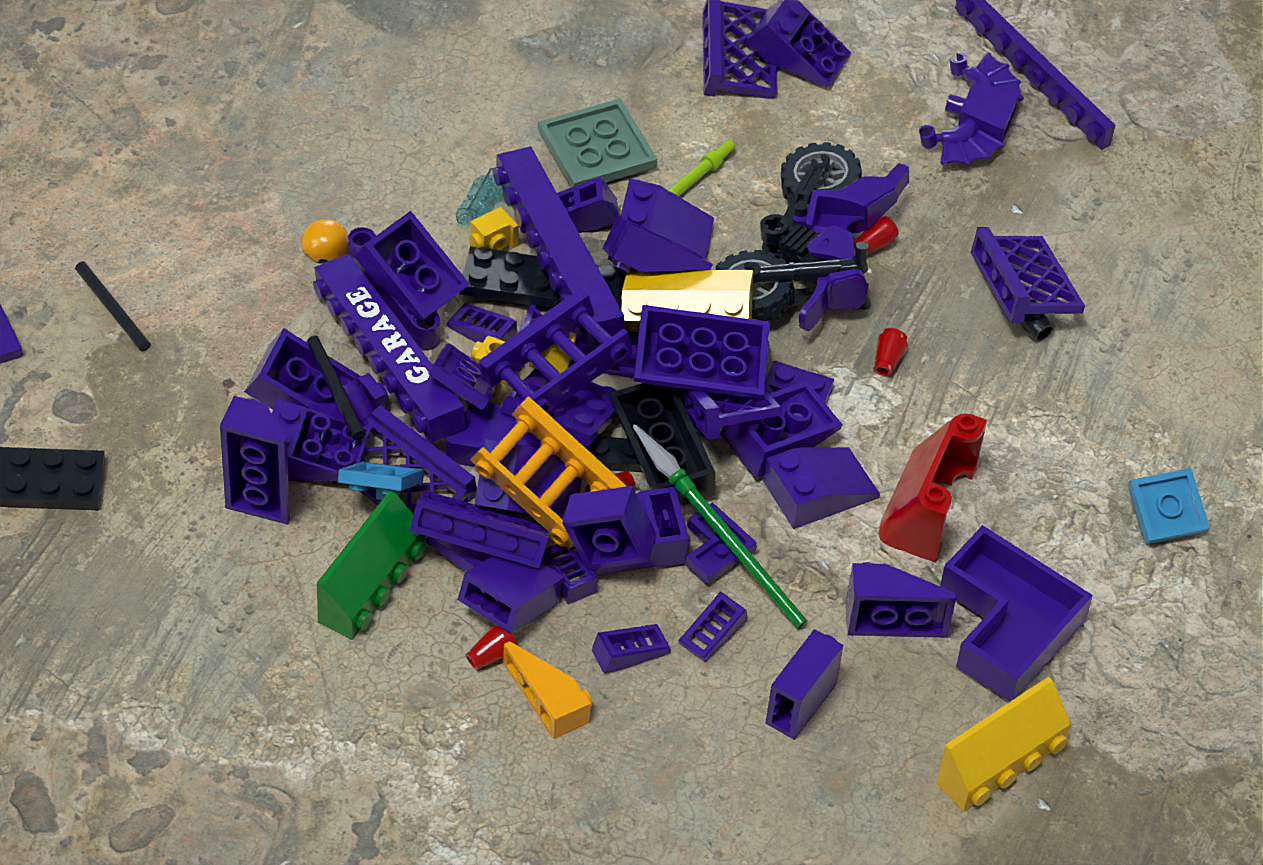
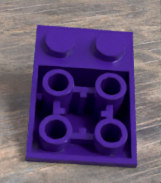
[746,0,851,88]
[272,398,371,481]
[591,487,689,575]

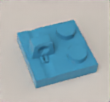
[338,462,424,500]
[1127,468,1210,545]

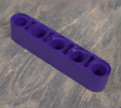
[348,227,440,351]

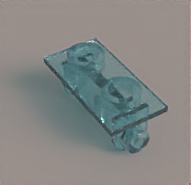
[455,168,503,225]

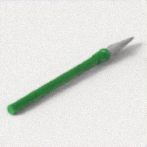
[633,425,807,629]

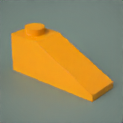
[503,642,593,739]

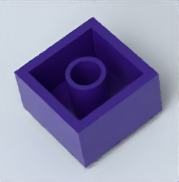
[562,486,656,570]

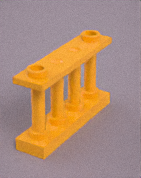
[470,396,626,550]

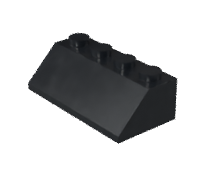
[609,383,716,505]

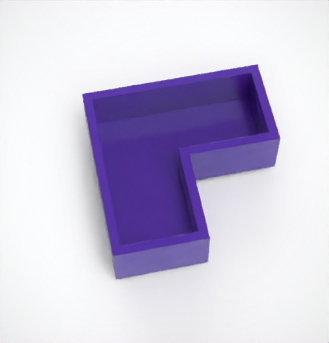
[940,525,1093,702]

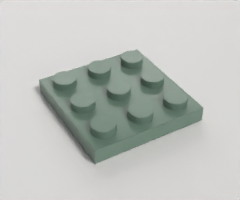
[538,99,657,187]

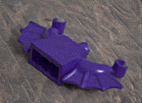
[919,52,1024,166]

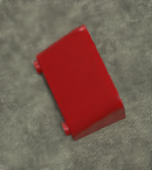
[878,413,987,563]

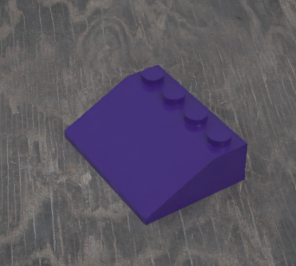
[634,305,770,399]

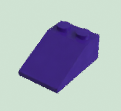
[620,178,714,258]
[354,211,470,321]
[602,215,713,272]
[244,328,361,420]
[720,381,843,478]
[474,439,582,520]
[763,447,880,529]
[845,562,956,638]

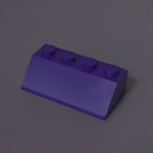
[220,396,290,525]

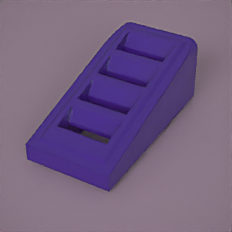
[447,303,517,343]
[541,544,598,604]
[678,591,748,662]
[592,624,671,673]

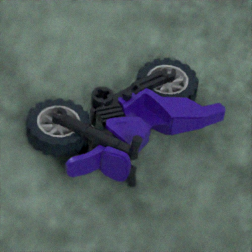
[716,142,910,331]

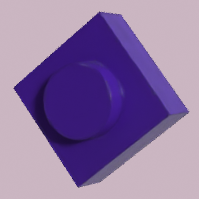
[358,373,388,410]

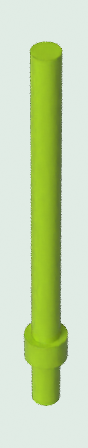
[668,140,736,196]

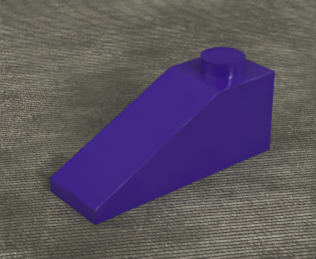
[520,177,618,234]

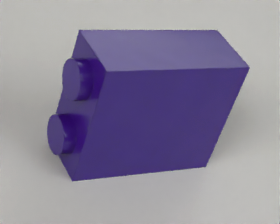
[457,556,565,633]
[765,629,844,740]

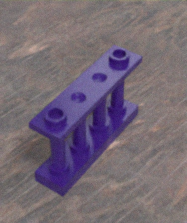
[479,288,633,414]

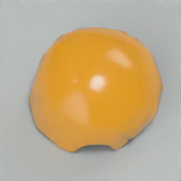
[300,219,348,263]

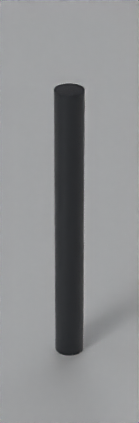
[75,261,151,351]
[307,336,365,440]

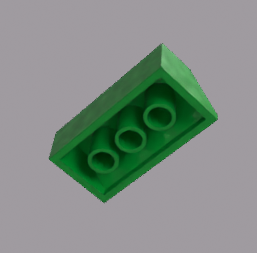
[317,490,426,640]

